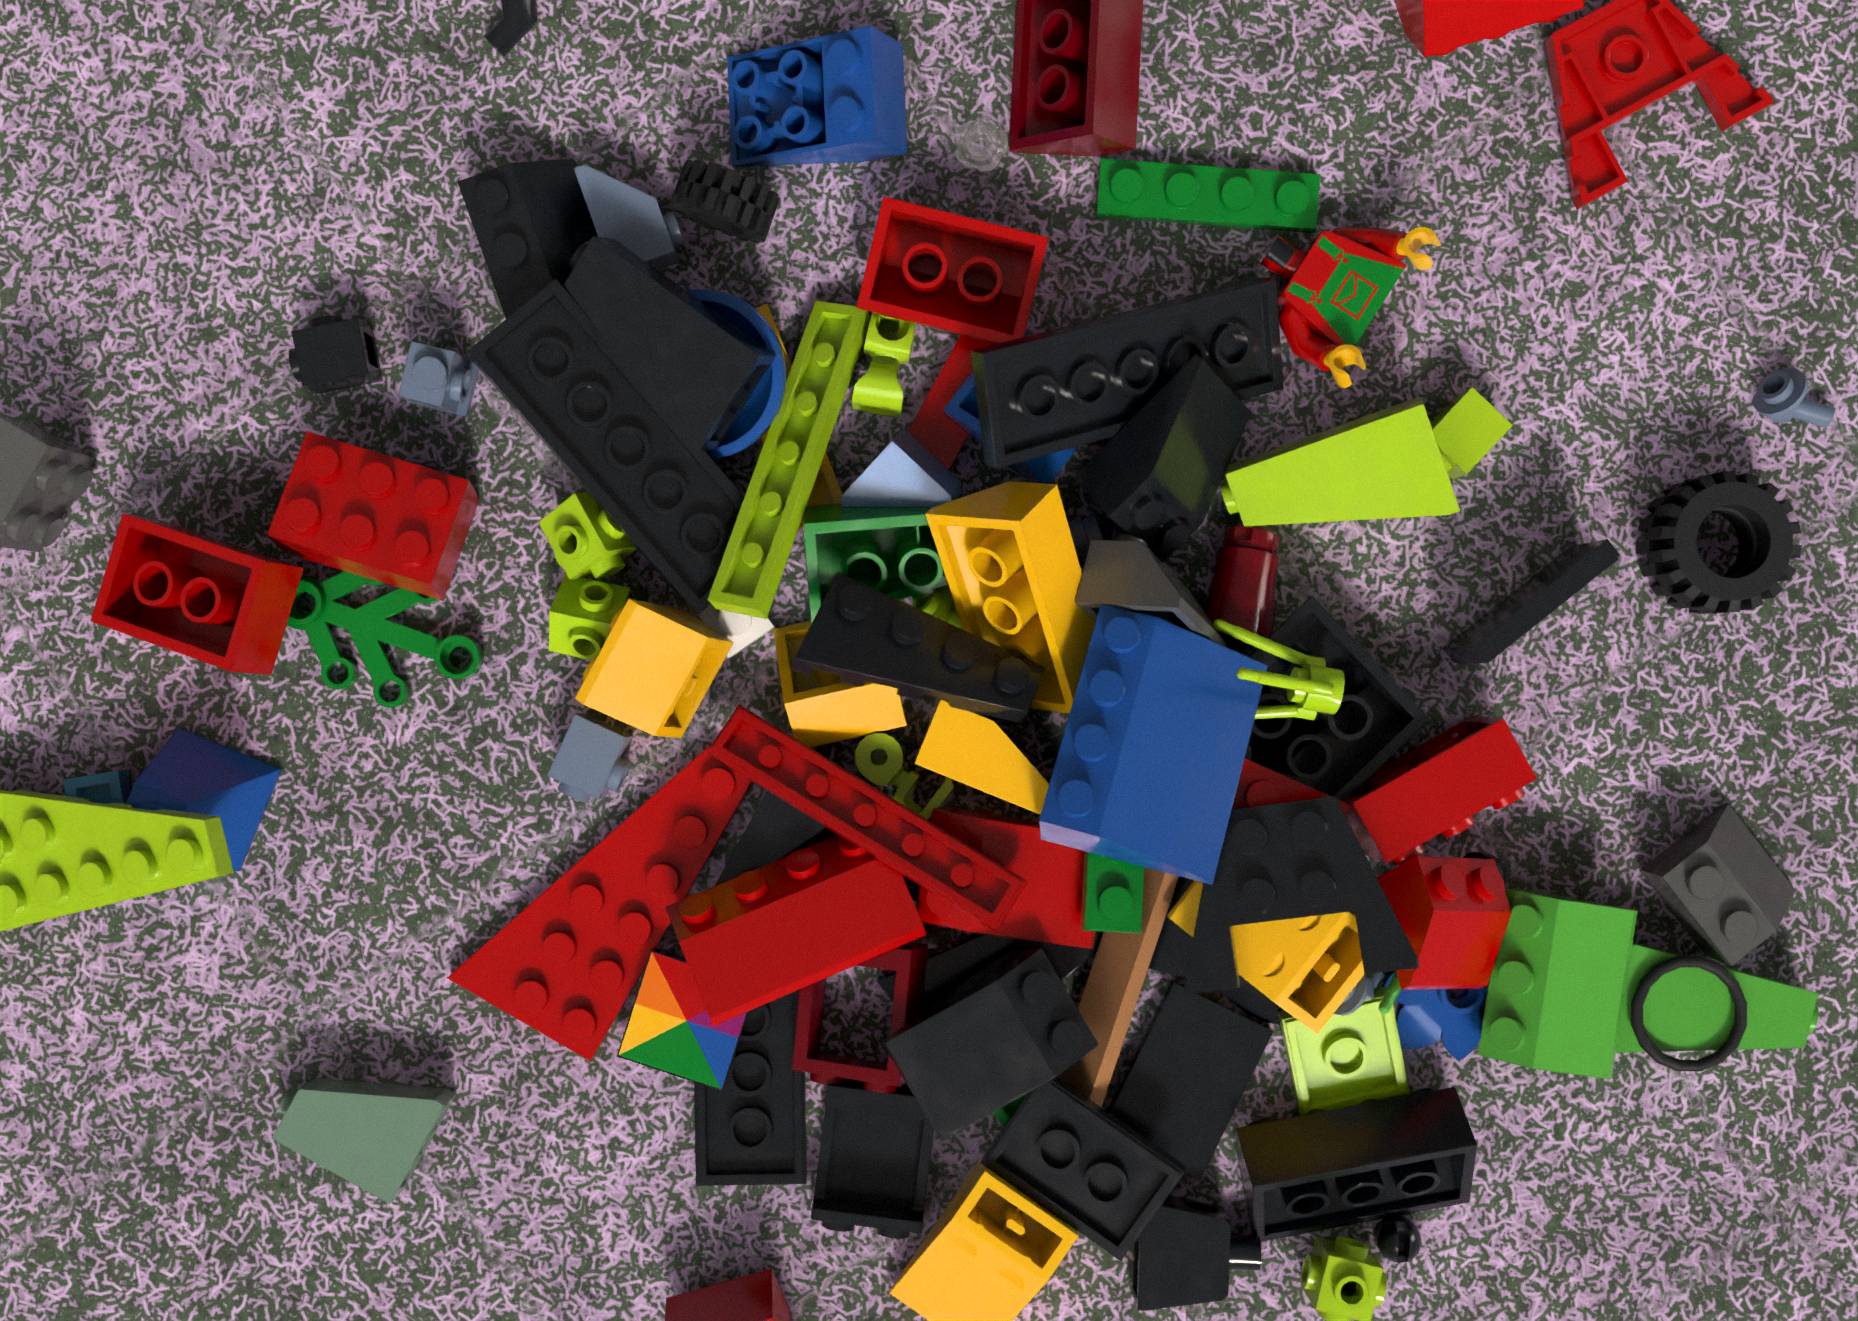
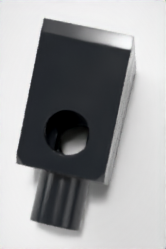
[1132,1195,1261,1311]

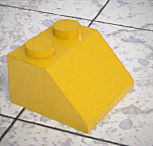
[773,620,907,748]

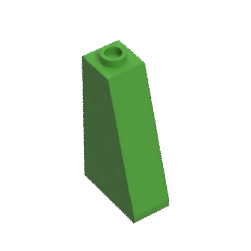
[1616,942,1819,1053]

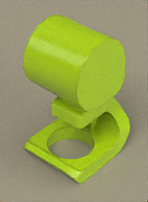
[852,313,917,418]
[855,732,954,820]

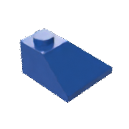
[126,728,282,871]

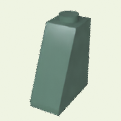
[271,1078,457,1204]

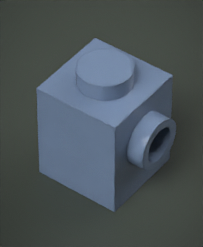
[547,713,634,803]

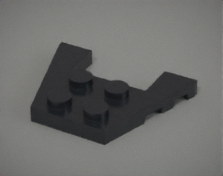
[1185,796,1419,994]

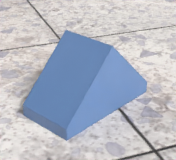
[841,428,962,507]

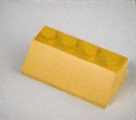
[925,481,1096,714]

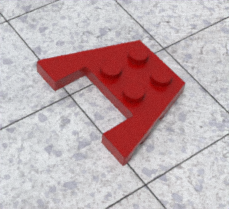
[1545,0,1774,210]

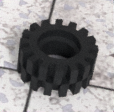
[670,159,780,243]

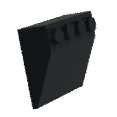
[1245,596,1430,802]

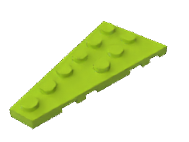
[0,790,234,932]

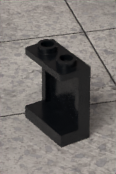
[811,1078,934,1239]

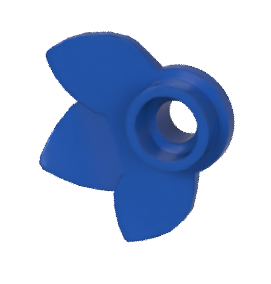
[1382,971,1486,1061]

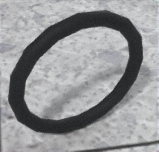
[1631,956,1747,1071]

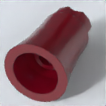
[1204,525,1280,648]

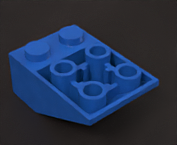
[727,26,908,167]

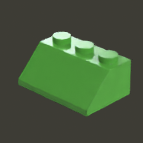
[1478,888,1638,1079]

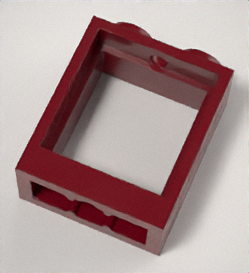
[792,942,928,1093]

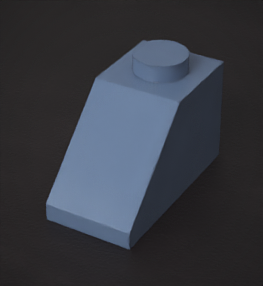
[574,164,685,270]

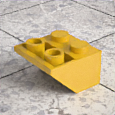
[575,599,734,738]

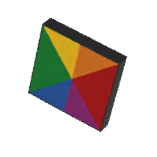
[617,947,750,1091]

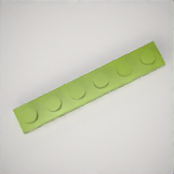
[708,300,871,619]

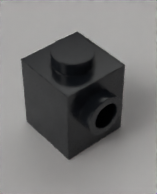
[289,315,383,394]

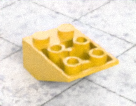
[1167,880,1364,1034]
[889,1155,1079,1321]

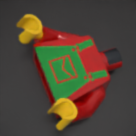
[1260,227,1441,388]

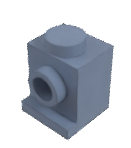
[398,341,479,418]

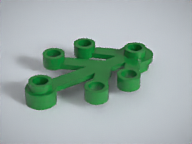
[287,571,484,708]

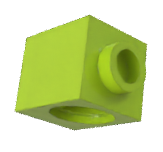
[1431,387,1513,479]

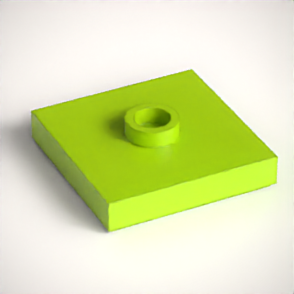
[1278,987,1410,1116]

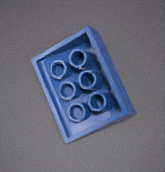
[1039,604,1268,885]

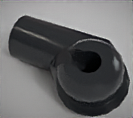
[484,0,538,57]

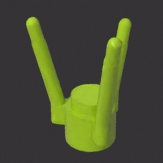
[1213,619,1345,721]

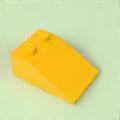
[914,698,1049,815]

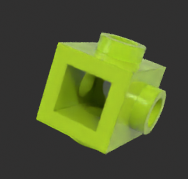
[538,492,637,581]
[549,574,631,660]
[1300,1236,1387,1321]

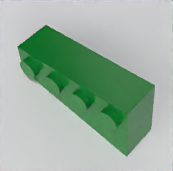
[802,493,973,624]

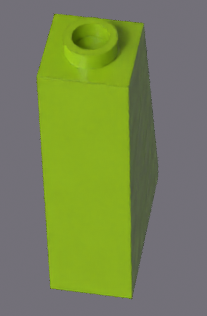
[1220,396,1460,527]

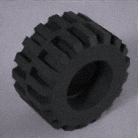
[1636,471,1802,614]

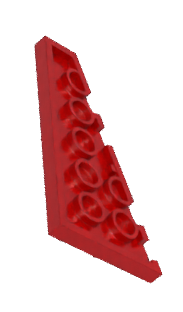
[447,745,753,1061]

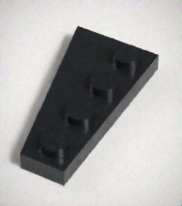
[790,572,1046,723]

